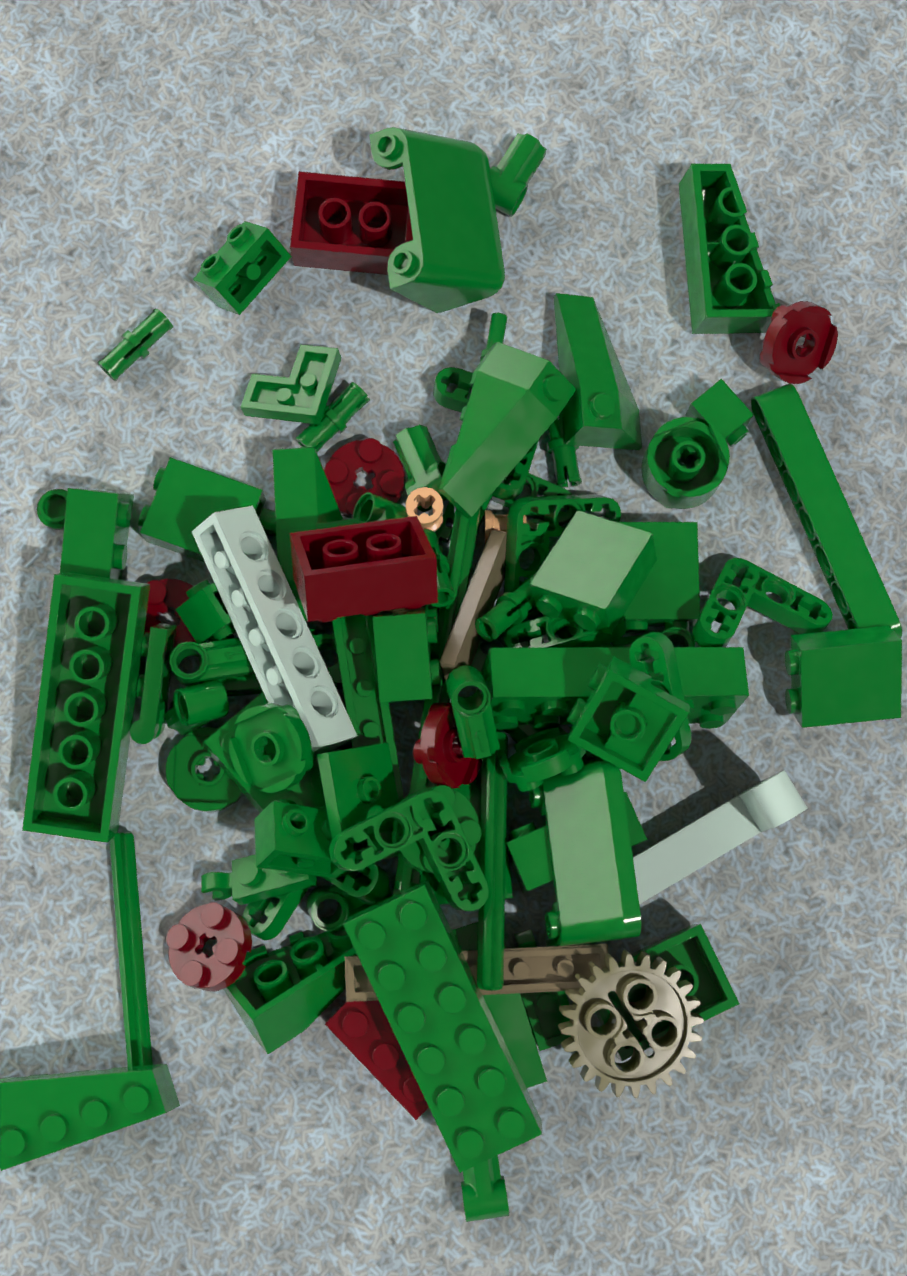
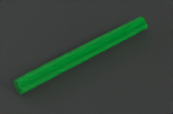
[477,732,508,991]
[109,832,153,1067]

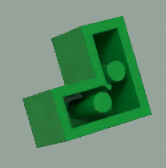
[372,604,441,702]

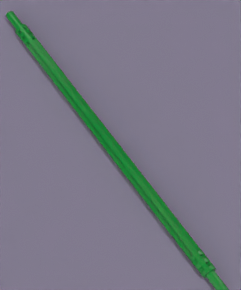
[392,313,508,896]

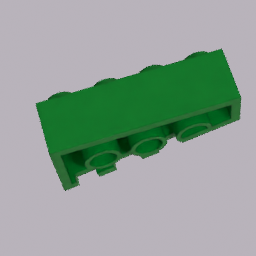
[679,164,780,334]
[60,488,134,580]
[0,1064,180,1171]

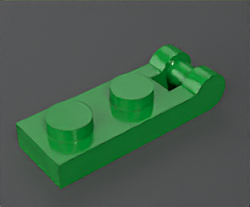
[130,623,177,744]

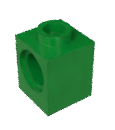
[685,378,754,447]

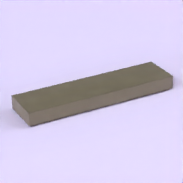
[439,530,507,683]

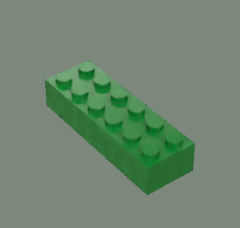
[22,572,150,843]
[480,647,749,730]
[343,879,542,1173]

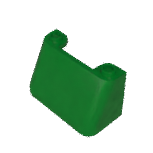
[369,127,505,313]

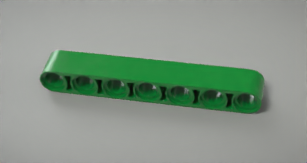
[751,383,902,638]

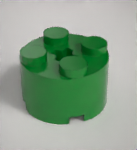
[641,417,730,509]

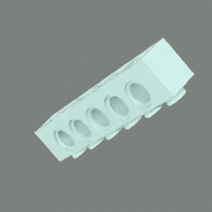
[191,505,357,757]

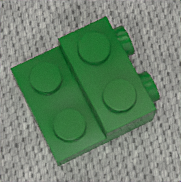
[567,656,691,782]

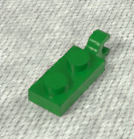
[201,854,317,905]
[514,929,571,1051]

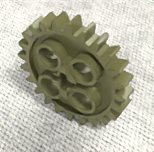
[558,950,704,1098]

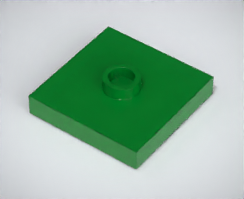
[317,743,399,840]

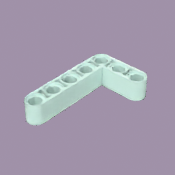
[633,770,808,904]

